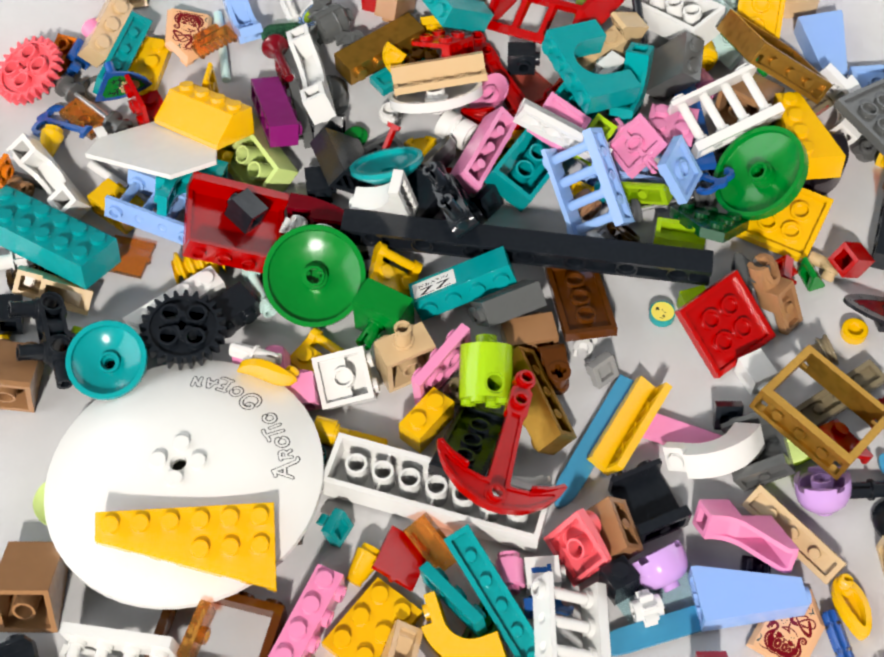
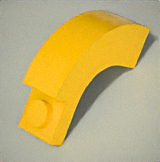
[421,591,508,657]

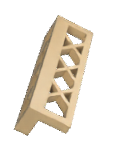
[390,51,488,96]

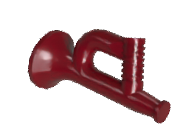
[261,34,294,89]

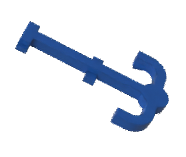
[31,105,93,139]
[696,167,735,195]

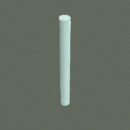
[213,11,231,83]

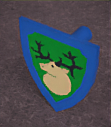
[95,61,152,102]

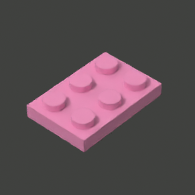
[411,323,471,405]

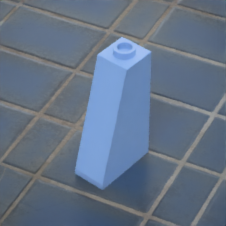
[793,10,848,78]
[687,565,812,632]

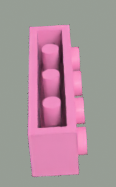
[450,106,517,194]
[268,564,347,657]

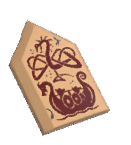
[165,8,212,67]
[746,589,825,657]

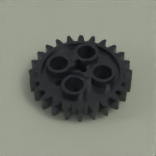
[139,290,227,370]

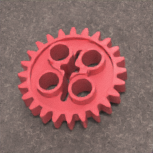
[0,36,64,106]

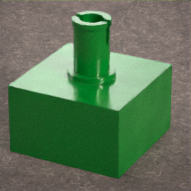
[352,278,415,350]

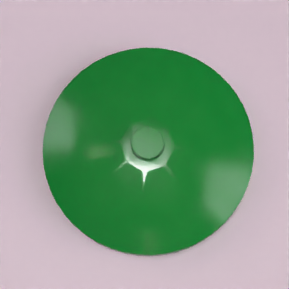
[714,126,809,221]
[263,225,366,328]

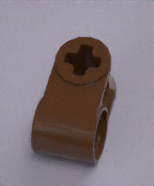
[536,343,571,395]

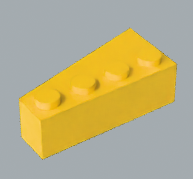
[773,92,846,180]

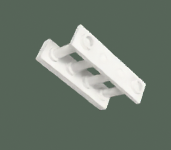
[667,63,785,160]
[531,571,611,657]
[59,622,182,657]

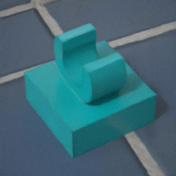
[316,508,354,548]

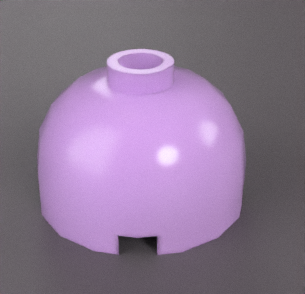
[793,465,852,516]
[631,539,688,593]

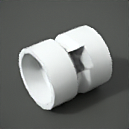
[435,110,479,151]

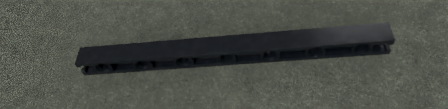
[340,209,714,286]

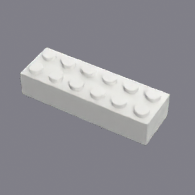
[615,0,726,46]

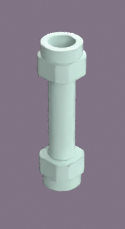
[241,269,277,318]

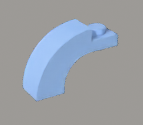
[223,0,263,44]

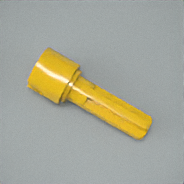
[314,415,388,447]

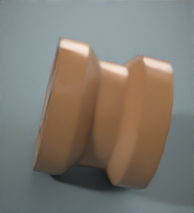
[5,175,35,197]
[574,189,602,220]

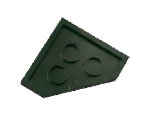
[669,201,749,243]

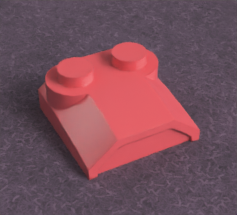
[543,508,612,587]

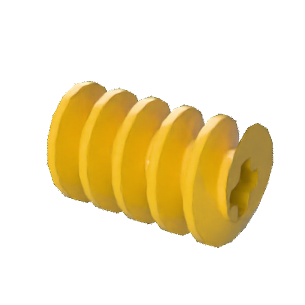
[171,252,226,284]

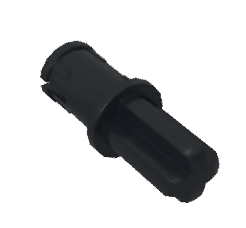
[850,479,884,501]

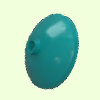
[349,147,424,185]
[65,320,148,400]

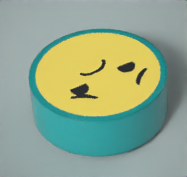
[649,301,675,327]

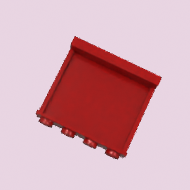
[182,171,289,273]

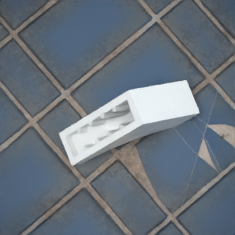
[349,169,418,217]

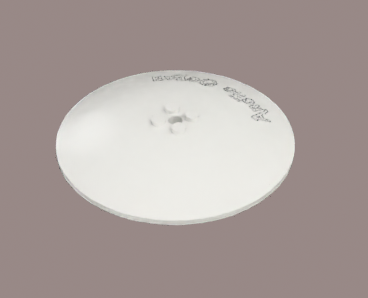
[44,360,324,610]

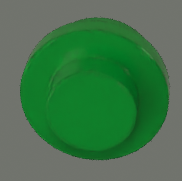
[344,126,368,146]

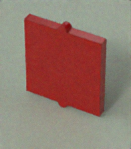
[371,525,431,591]

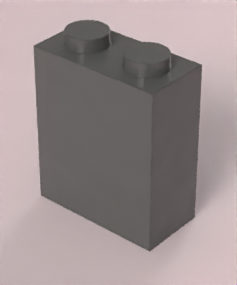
[646,31,704,101]
[467,280,547,327]

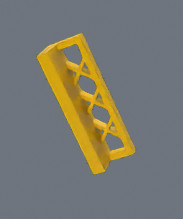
[587,376,672,476]

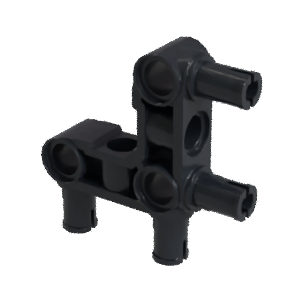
[422,161,488,239]
[8,291,115,389]

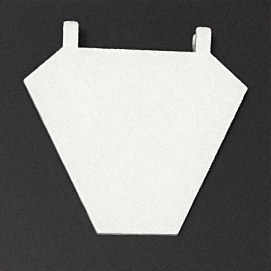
[85,121,218,179]

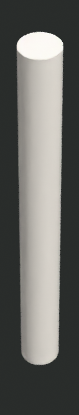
[87,160,157,213]

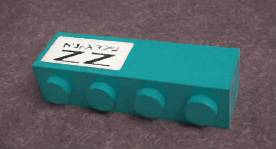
[409,246,517,321]

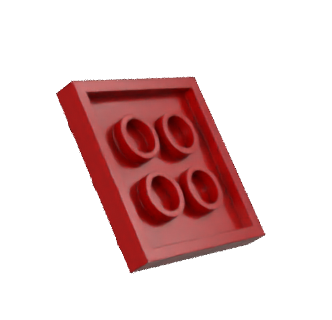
[674,270,776,378]

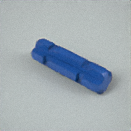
[821,609,855,657]

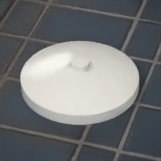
[389,82,483,115]

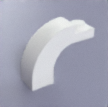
[820,63,862,146]
[662,422,766,479]

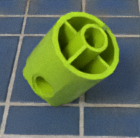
[459,334,513,408]

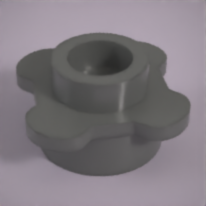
[852,138,879,162]

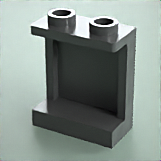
[721,411,796,492]

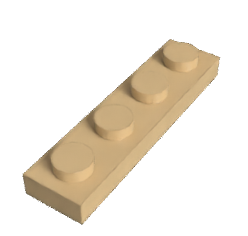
[741,484,847,585]

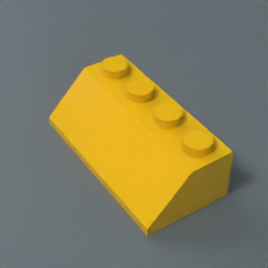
[154,81,255,150]

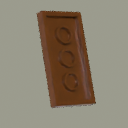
[545,267,618,342]

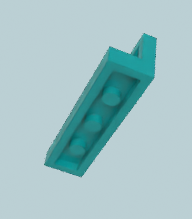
[93,11,152,94]

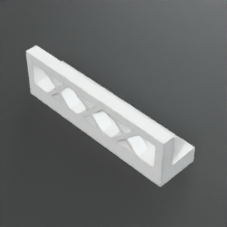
[513,98,613,163]

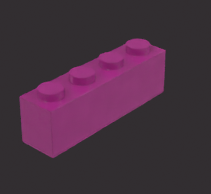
[251,77,302,148]

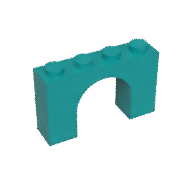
[422,0,494,33]
[542,19,641,115]

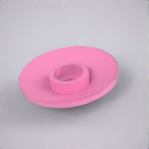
[469,73,509,110]

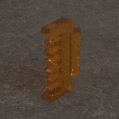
[191,24,238,59]

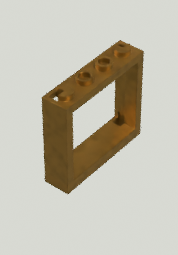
[716,9,832,104]
[749,344,884,480]

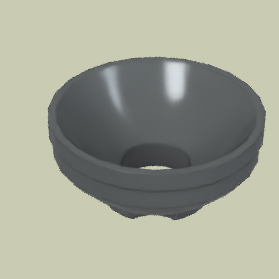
[420,135,457,168]

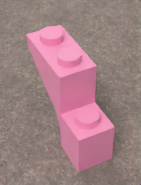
[232,345,322,411]
[692,499,799,573]

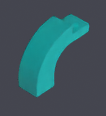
[609,42,655,120]
[154,159,228,217]

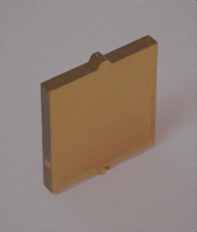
[109,235,156,279]

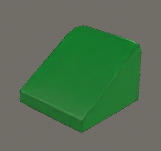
[798,257,825,292]

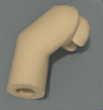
[808,251,838,283]

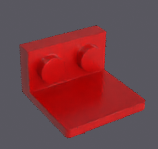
[411,29,474,58]
[123,74,163,126]

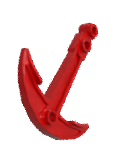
[461,31,564,130]
[437,370,568,515]

